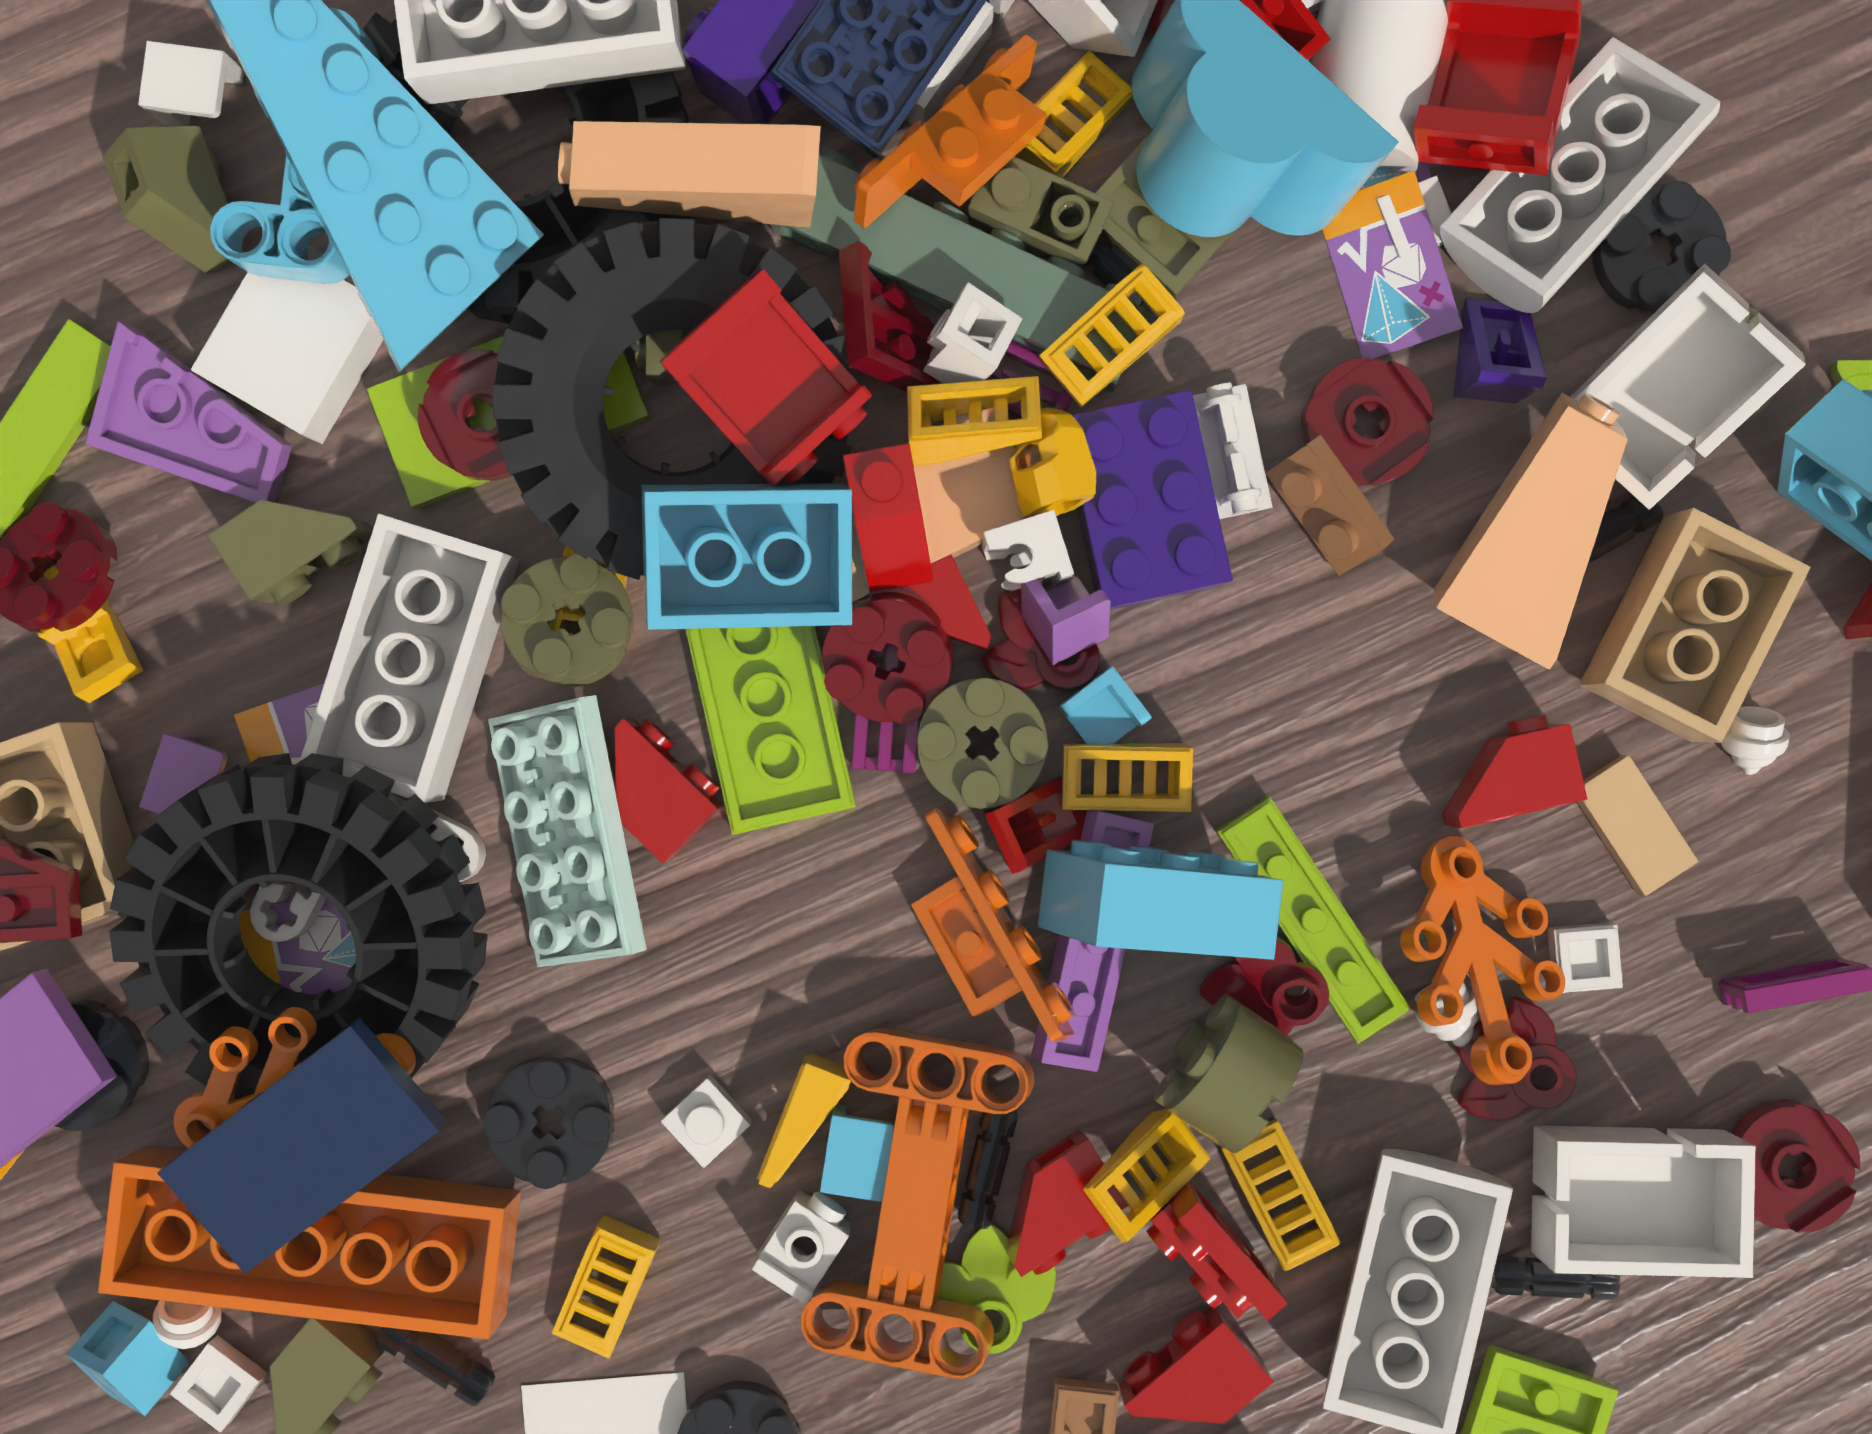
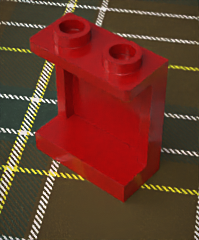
[1413,0,1582,176]
[658,269,872,486]

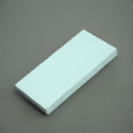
[488,695,647,968]

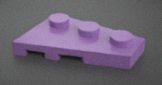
[85,321,292,503]

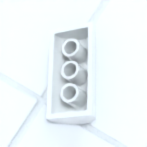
[1309,0,1448,173]
[1440,37,1721,313]
[1322,1149,1513,1434]

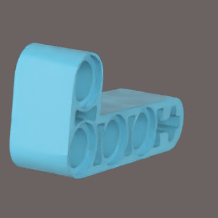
[210,8,380,284]

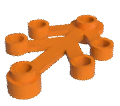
[1400,836,1565,1085]
[173,1007,416,1148]

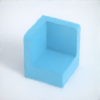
[1056,666,1152,744]
[820,1104,894,1202]
[66,1301,188,1416]

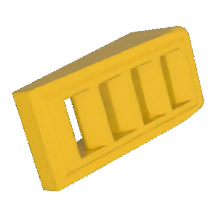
[1014,50,1133,178]
[1039,263,1185,407]
[907,376,1042,466]
[1062,743,1193,812]
[757,1052,851,1188]
[1083,1109,1211,1242]
[1220,1119,1341,1271]
[552,1214,662,1358]

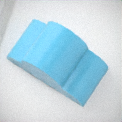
[1132,0,1399,237]

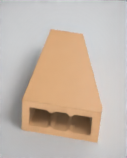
[558,121,821,228]
[1434,393,1628,670]
[852,407,1026,605]

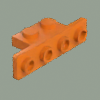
[854,34,1047,229]
[911,808,1074,1042]

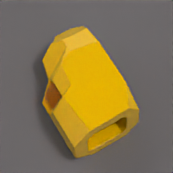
[1009,408,1096,518]

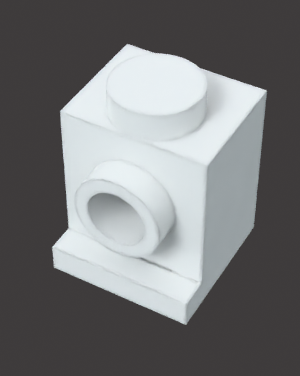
[923,282,1023,384]
[752,1189,851,1305]

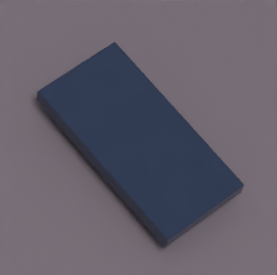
[768,0,987,158]
[157,1017,447,1274]

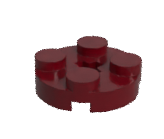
[417,349,513,481]
[1301,357,1434,488]
[0,502,118,633]
[822,592,954,724]
[1732,1099,1860,1233]

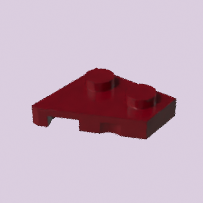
[839,241,943,392]
[0,837,83,943]

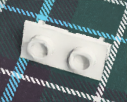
[1193,383,1273,519]

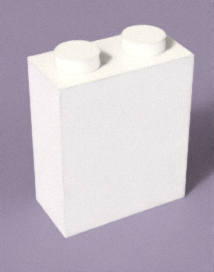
[191,246,384,444]

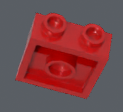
[1146,1180,1288,1321]

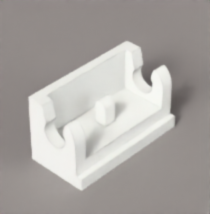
[981,510,1074,591]

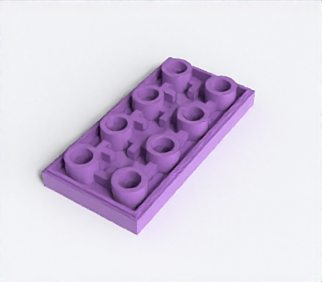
[0,969,117,1169]

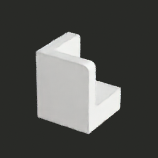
[138,41,245,126]

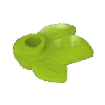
[939,1223,1056,1354]

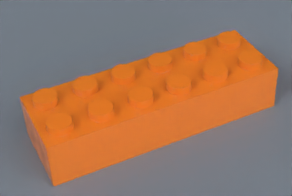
[98,1146,521,1339]

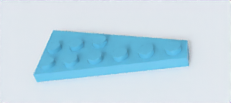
[206,0,544,372]

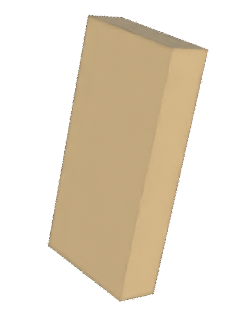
[1577,755,1699,896]

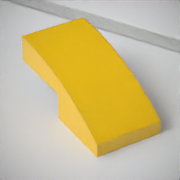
[37,565,143,703]

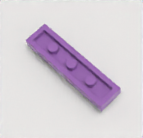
[1031,810,1154,1072]

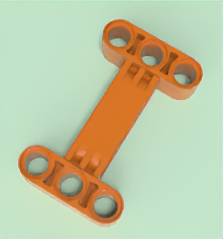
[801,1028,1034,1379]

